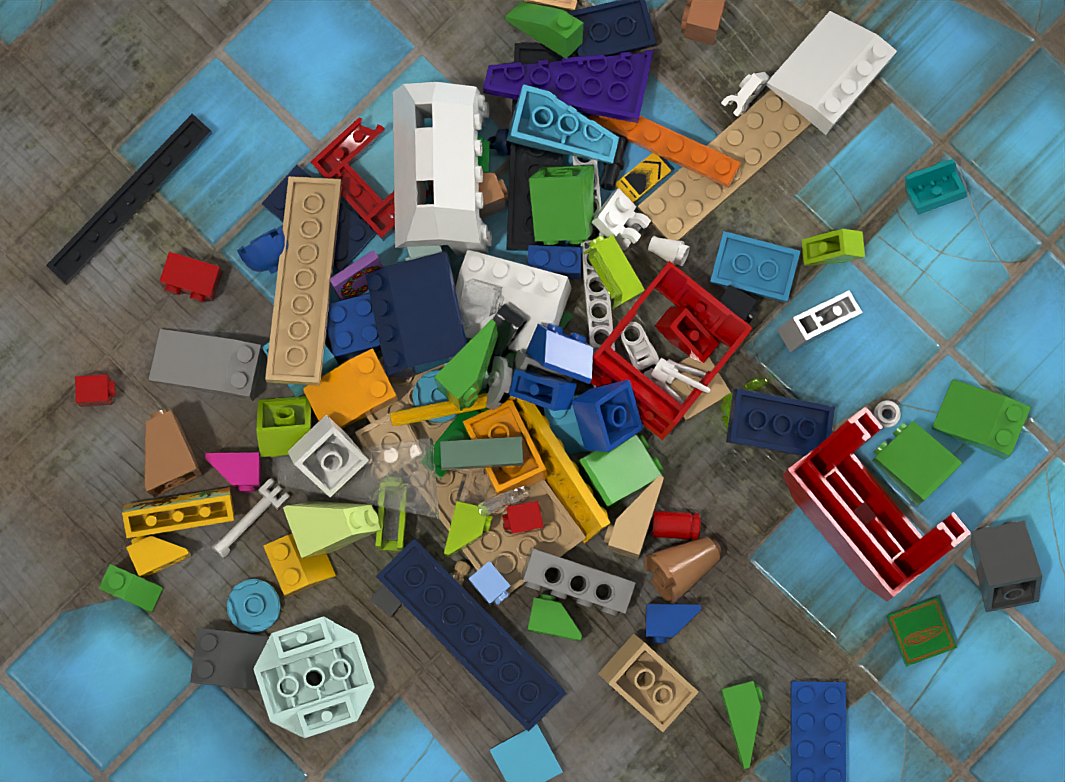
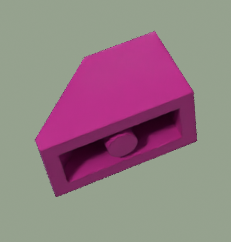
[205,453,262,493]

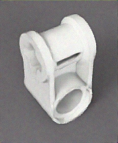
[619,322,659,371]

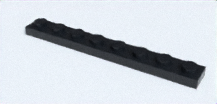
[46,114,212,285]

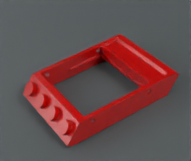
[591,261,753,440]

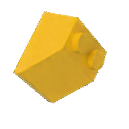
[263,534,336,598]

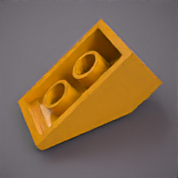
[303,348,398,429]
[463,399,547,500]

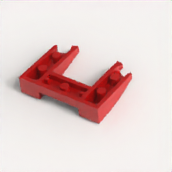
[311,118,430,241]

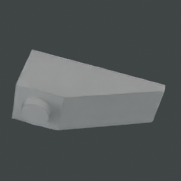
[777,291,863,353]

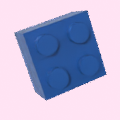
[327,294,381,362]

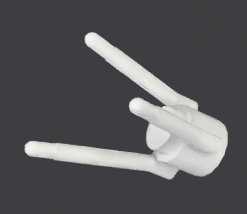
[651,358,711,404]

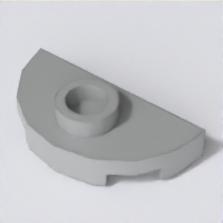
[486,356,513,410]

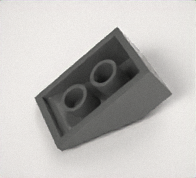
[190,628,269,691]

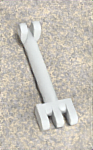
[211,478,291,559]

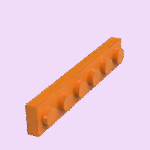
[588,114,741,188]

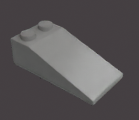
[149,329,264,402]

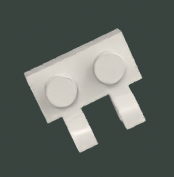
[721,72,771,116]
[592,188,651,250]

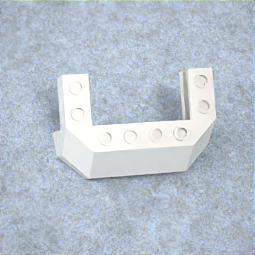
[393,82,492,256]

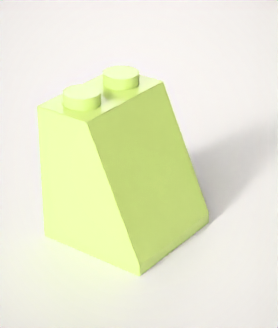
[283,501,381,558]

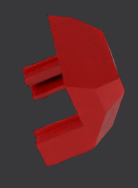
[783,407,971,601]

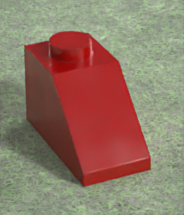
[654,306,719,363]

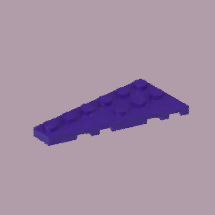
[483,50,654,123]

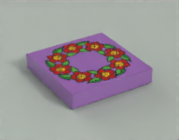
[329,251,383,301]

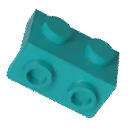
[904,159,967,215]

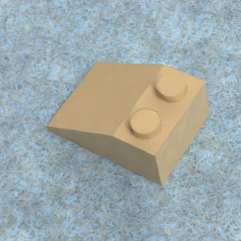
[604,476,664,560]
[598,634,698,732]

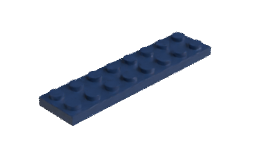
[376,538,567,731]

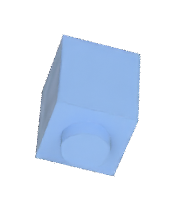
[469,561,511,605]

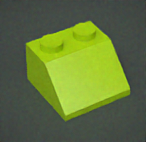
[256,396,313,457]

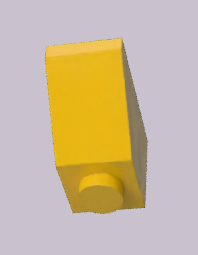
[126,535,192,578]

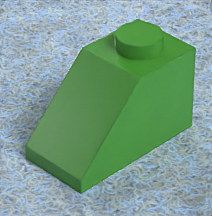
[98,564,163,612]
[528,594,582,642]

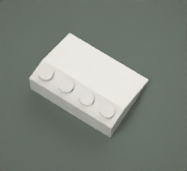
[765,11,897,135]
[455,250,572,352]

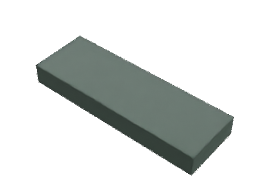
[440,437,523,470]

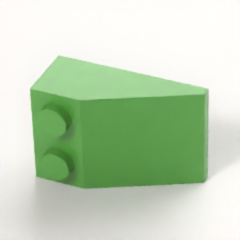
[434,319,498,411]
[932,379,1031,460]

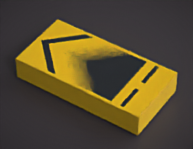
[616,153,671,204]

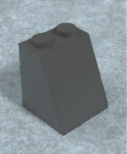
[970,521,1042,612]

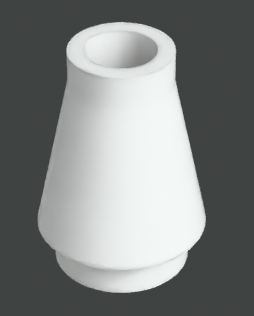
[648,236,690,266]

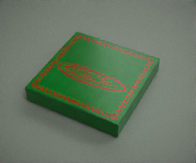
[886,597,957,667]

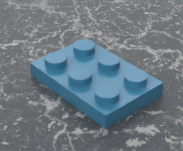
[710,231,800,303]

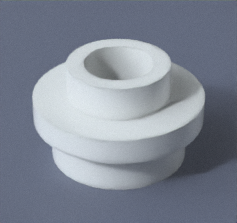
[874,401,901,428]

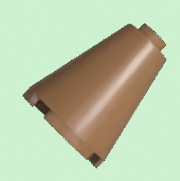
[644,537,722,603]

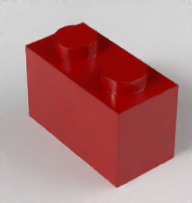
[159,252,223,303]

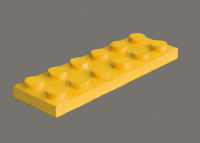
[507,396,610,544]

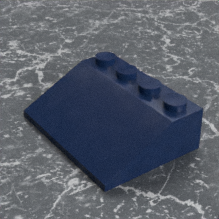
[366,252,467,379]

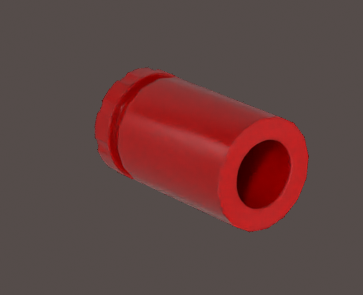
[652,511,701,540]

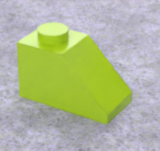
[801,229,865,266]
[444,501,493,557]

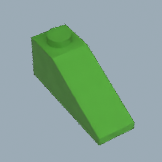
[505,1,583,59]
[720,681,764,770]

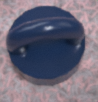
[487,129,511,155]

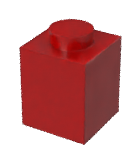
[75,374,116,407]
[502,501,544,536]

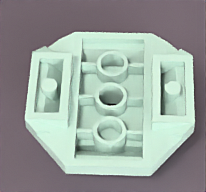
[253,616,374,739]

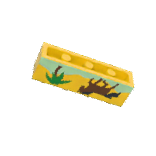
[122,487,235,538]

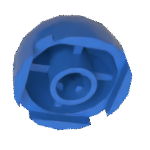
[237,225,289,274]

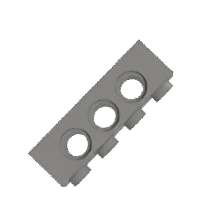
[520,547,636,616]

